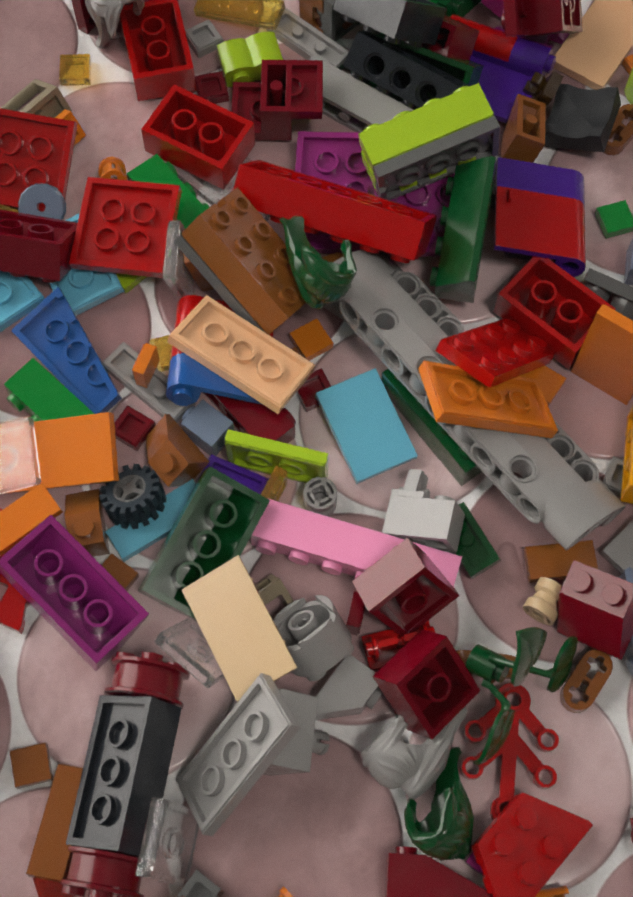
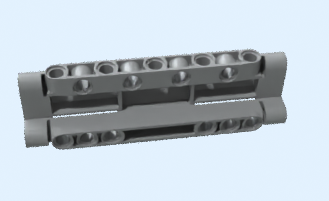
[332,249,626,551]

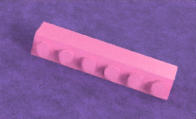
[251,498,462,587]

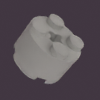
[273,595,354,681]

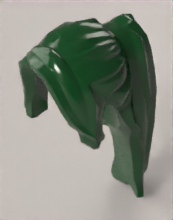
[279,216,357,310]
[404,747,474,861]

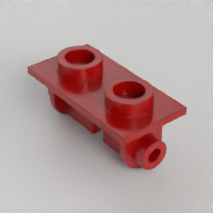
[361,620,436,670]

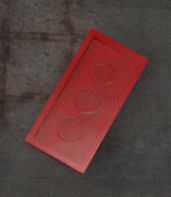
[436,319,556,388]

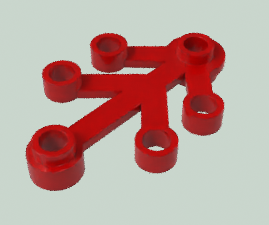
[461,683,559,821]

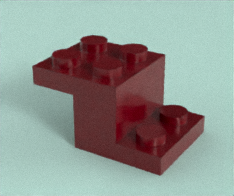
[501,0,583,38]
[232,59,323,140]

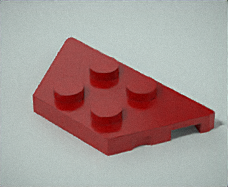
[471,792,593,897]

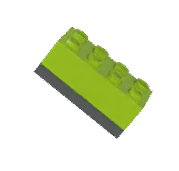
[358,83,500,200]

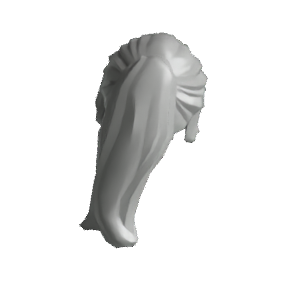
[85,0,145,49]
[360,707,468,800]

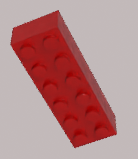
[233,160,437,263]

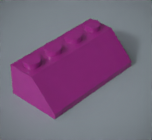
[0,515,149,671]

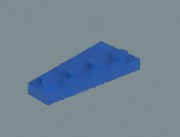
[11,287,122,414]

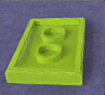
[224,429,328,484]

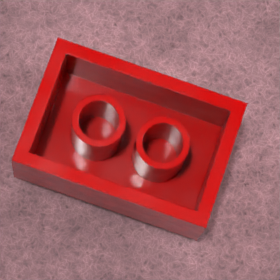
[120,0,197,102]
[141,84,255,190]
[493,256,616,370]

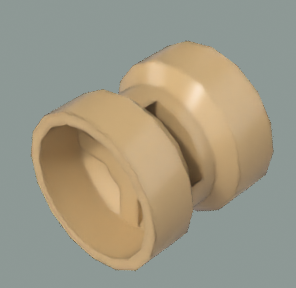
[522,577,562,626]

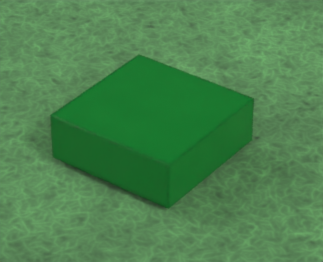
[595,200,633,239]

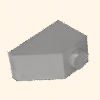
[315,655,383,721]

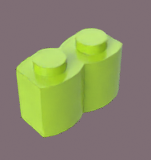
[217,31,283,87]

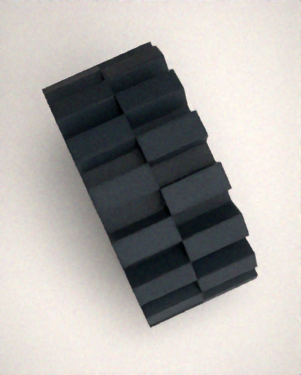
[100,464,167,529]

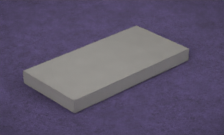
[177,673,301,836]

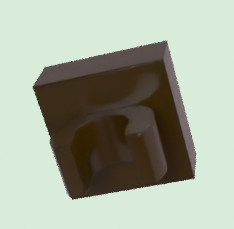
[523,71,564,106]

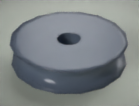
[18,184,66,220]

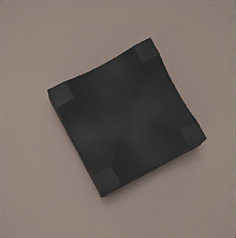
[545,84,621,152]

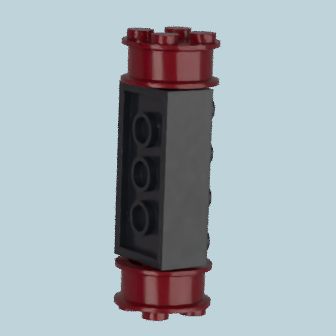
[60,652,190,897]

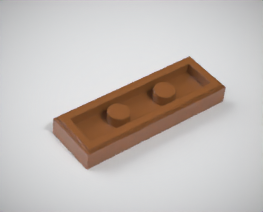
[26,764,83,883]

